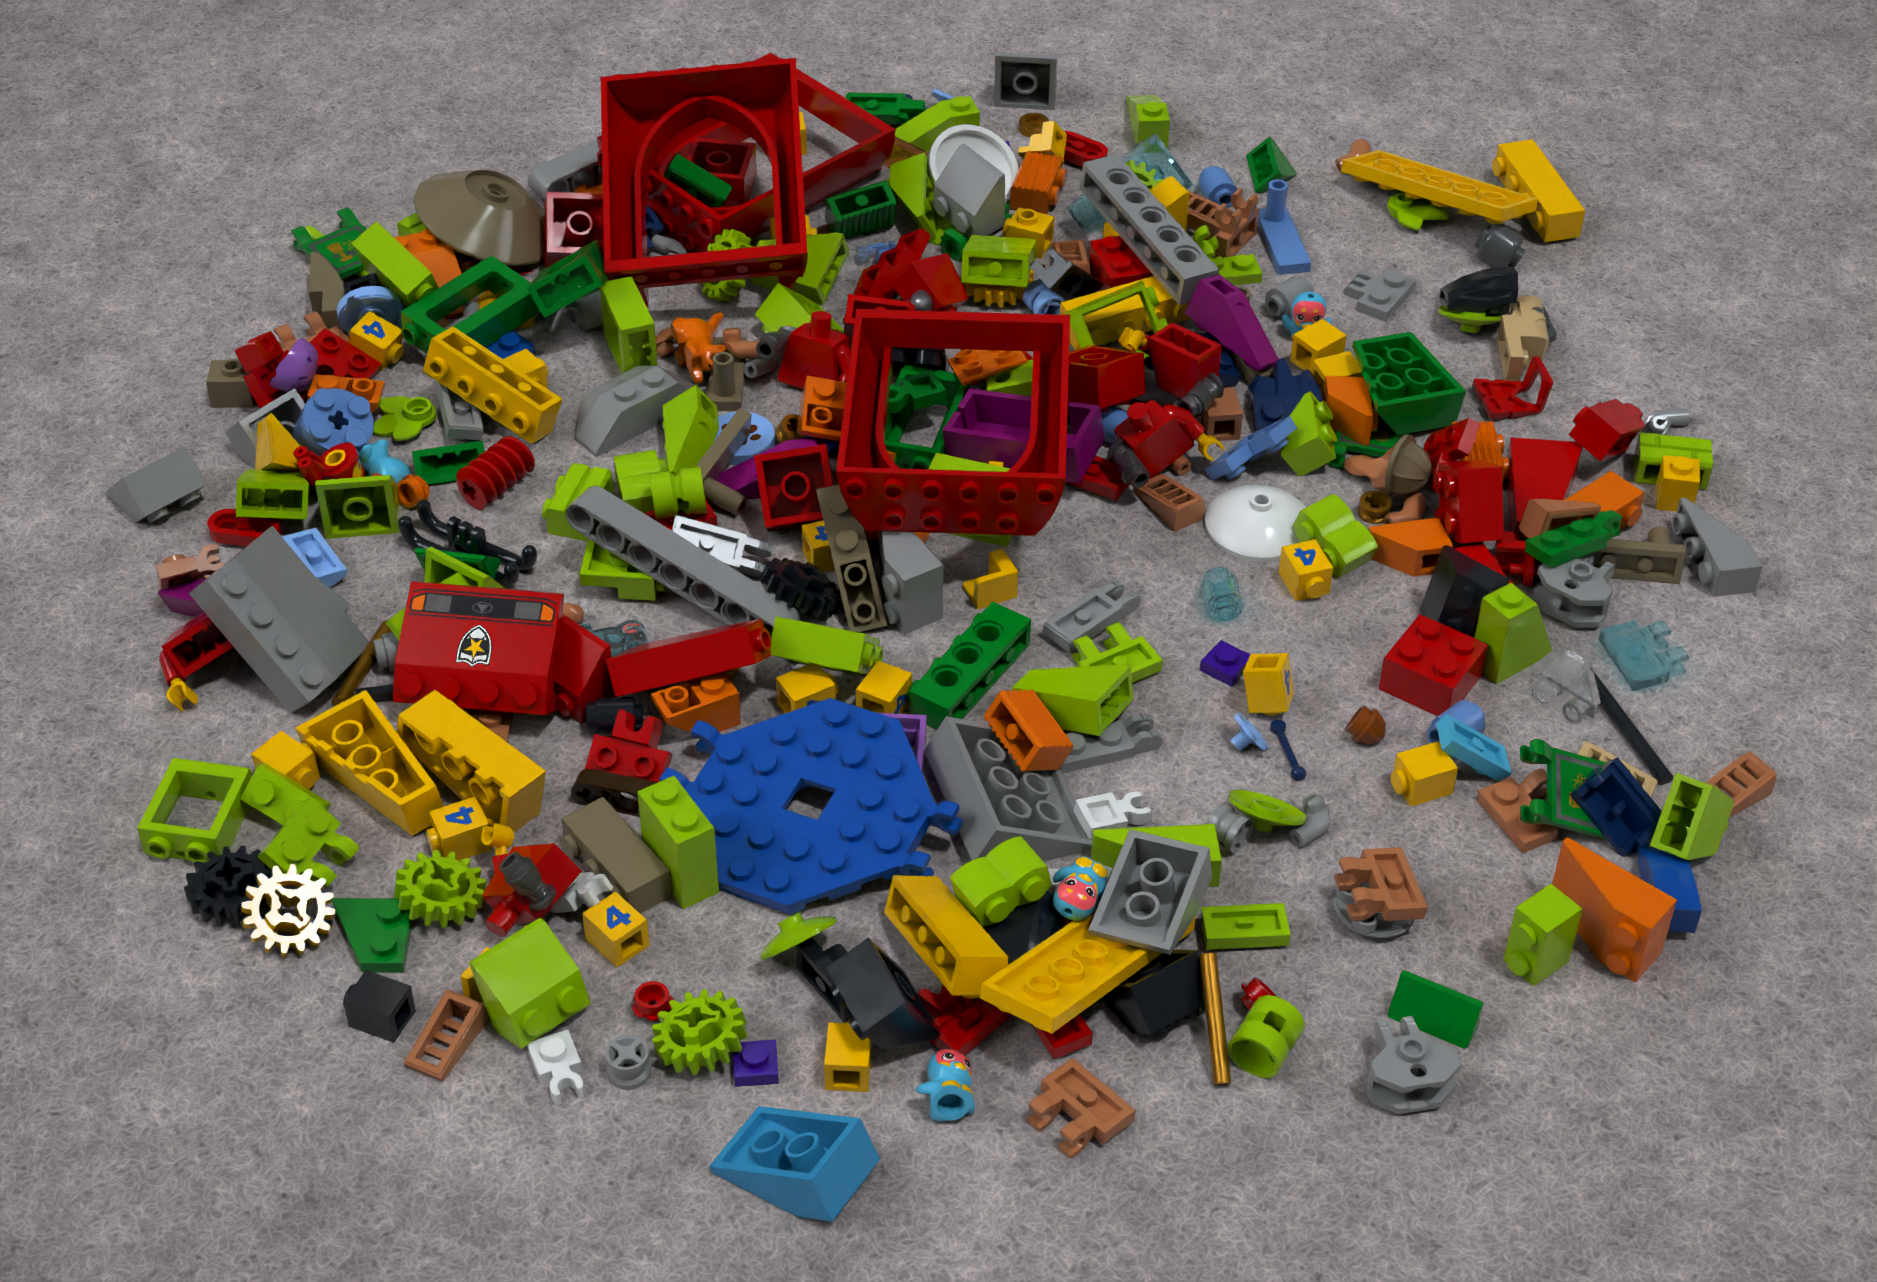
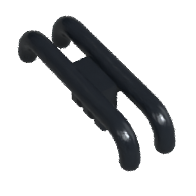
[398,499,537,588]

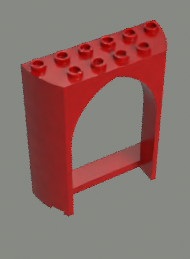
[596,52,896,253]
[600,58,808,307]
[836,309,1070,536]

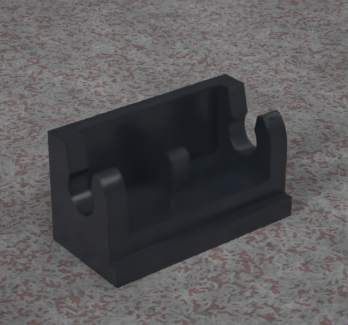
[1029,249,1103,300]

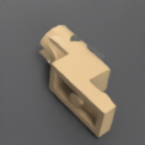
[1497,295,1557,381]

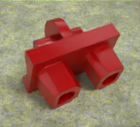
[1493,531,1543,586]

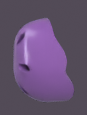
[270,338,318,393]

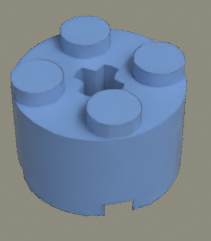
[293,388,374,457]

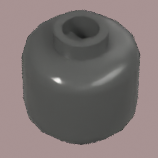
[1474,224,1526,268]

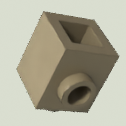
[206,359,255,408]

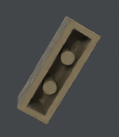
[560,797,672,914]

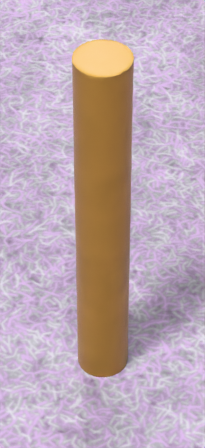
[332,621,392,706]
[1199,953,1231,1085]

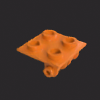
[947,349,1028,386]

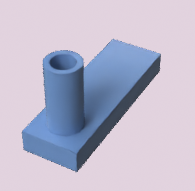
[1258,179,1311,275]

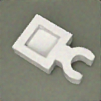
[1073,792,1151,840]
[550,872,613,913]
[527,1030,584,1105]

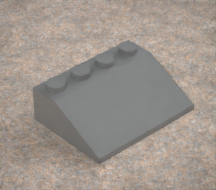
[189,526,369,713]
[924,716,1092,862]

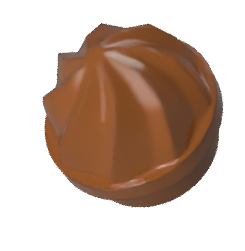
[1345,705,1386,745]

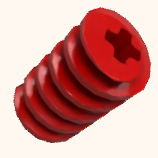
[456,436,535,510]

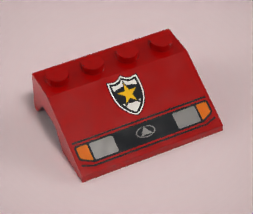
[393,581,564,715]

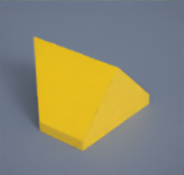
[255,413,304,477]

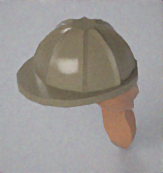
[1343,434,1431,497]

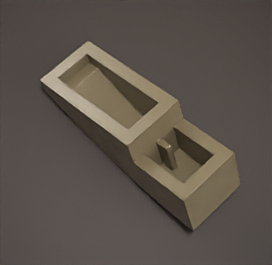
[309,252,348,335]

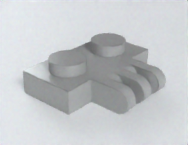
[1343,268,1417,322]

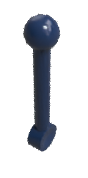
[1270,720,1306,781]

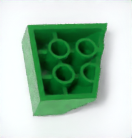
[1352,332,1466,435]

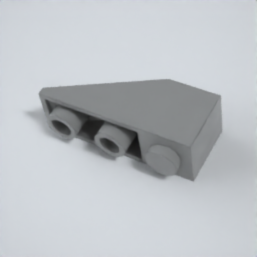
[1672,498,1763,597]

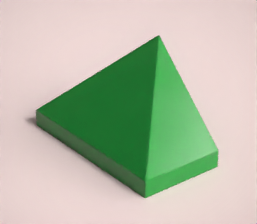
[1246,136,1297,193]
[412,441,485,485]

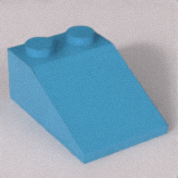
[709,1106,880,1222]

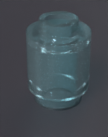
[1201,567,1243,622]

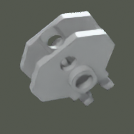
[1533,553,1615,628]
[1366,1016,1461,1114]

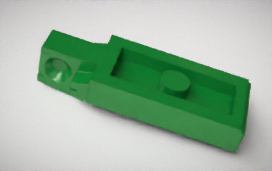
[845,92,927,124]
[1525,510,1622,568]

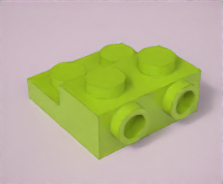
[579,538,666,601]

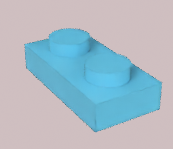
[1436,714,1512,782]

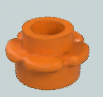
[397,474,429,508]

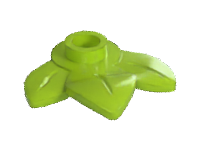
[1387,192,1448,231]
[373,396,437,441]

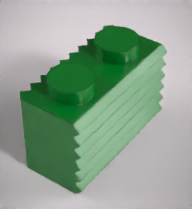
[824,180,897,240]

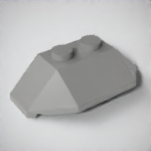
[575,366,707,457]

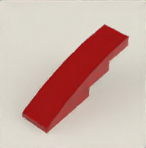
[843,228,931,321]

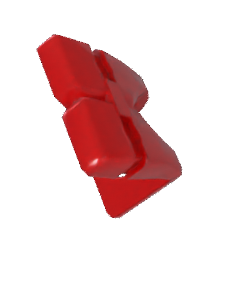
[1472,356,1553,420]

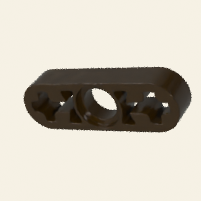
[571,769,658,817]

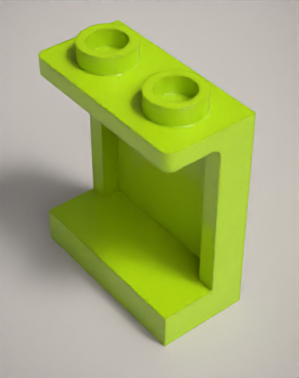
[961,235,1037,287]

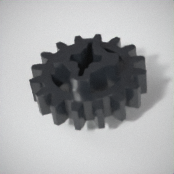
[761,558,841,617]
[184,845,272,927]

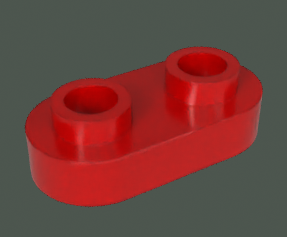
[1064,131,1108,167]
[207,509,282,547]

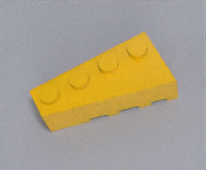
[295,690,444,836]
[397,690,546,832]

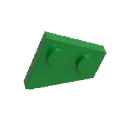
[333,898,413,973]

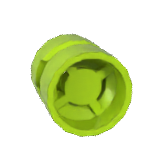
[649,466,707,520]
[1228,995,1305,1079]

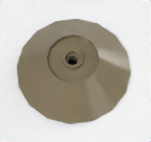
[413,170,544,266]

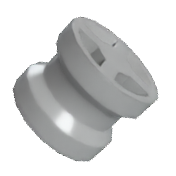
[1207,803,1254,854]
[605,1035,651,1090]

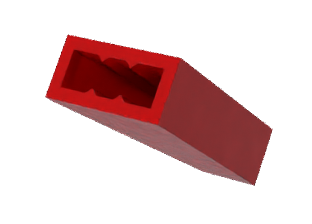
[1507,437,1583,541]
[606,618,772,697]

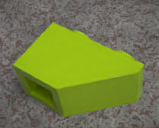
[1280,391,1337,476]

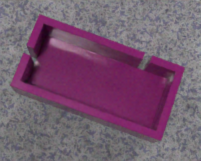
[942,388,1105,483]

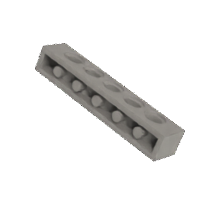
[1079,154,1219,305]

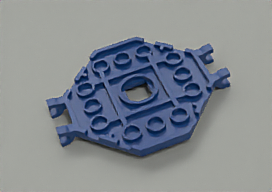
[659,698,963,915]

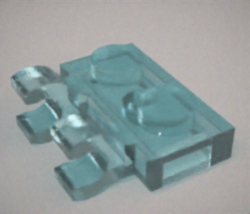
[1599,620,1689,691]

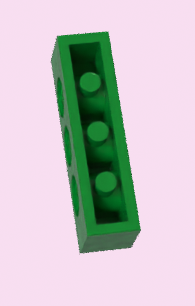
[907,601,1031,730]

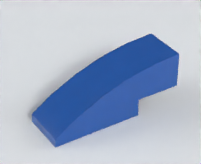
[1636,843,1702,933]

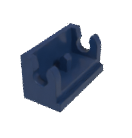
[1570,757,1662,856]

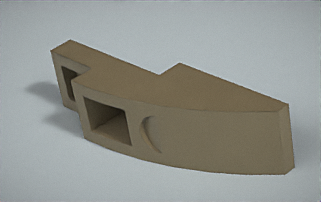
[816,484,887,632]

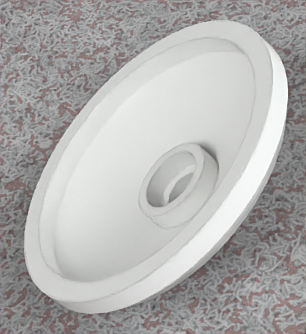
[928,124,1019,204]
[1204,485,1306,562]

